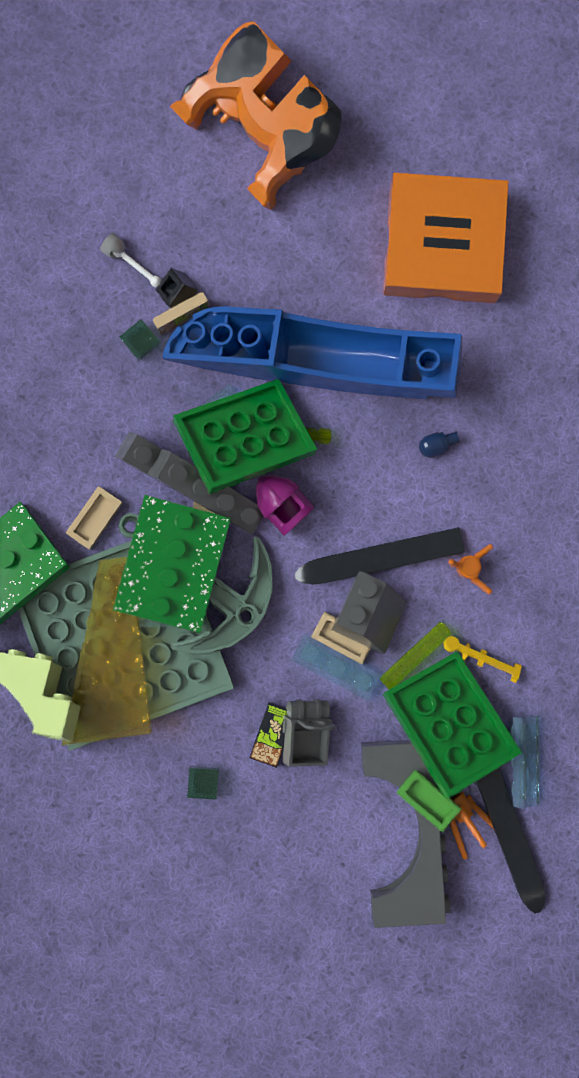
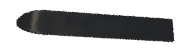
[295,527,465,585]
[476,767,545,914]

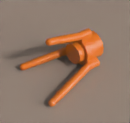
[448,544,493,594]
[450,792,494,860]

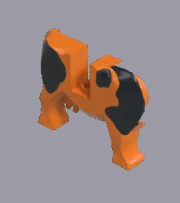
[170,21,342,210]

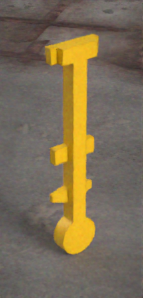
[443,636,522,683]

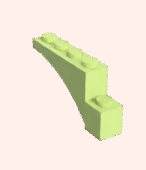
[0,649,81,742]

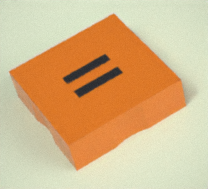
[383,172,509,303]

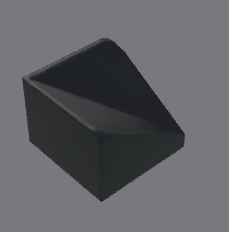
[155,267,198,308]

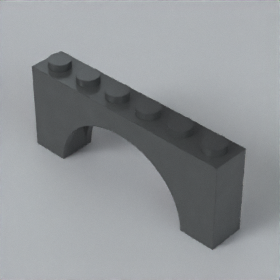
[361,740,450,928]

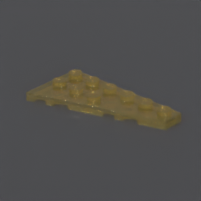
[62,557,152,745]

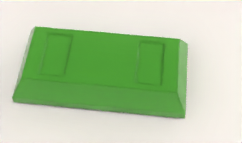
[396,769,462,832]

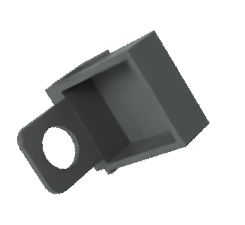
[283,699,335,767]

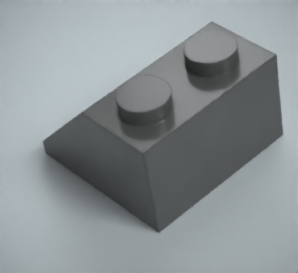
[331,571,407,654]

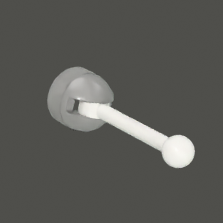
[100,233,162,287]

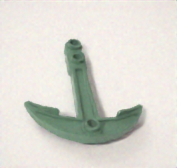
[119,513,272,654]

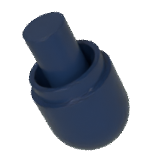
[419,432,459,458]

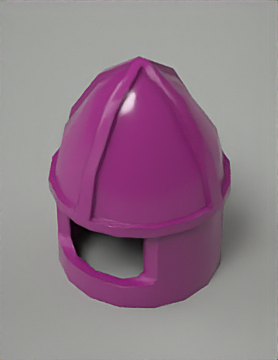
[256,475,316,536]

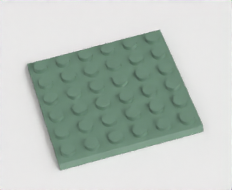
[18,540,235,751]

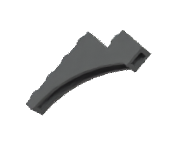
[114,432,263,535]

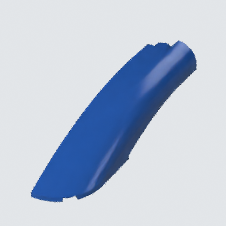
[162,306,462,399]

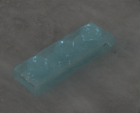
[291,634,381,701]
[511,715,539,808]

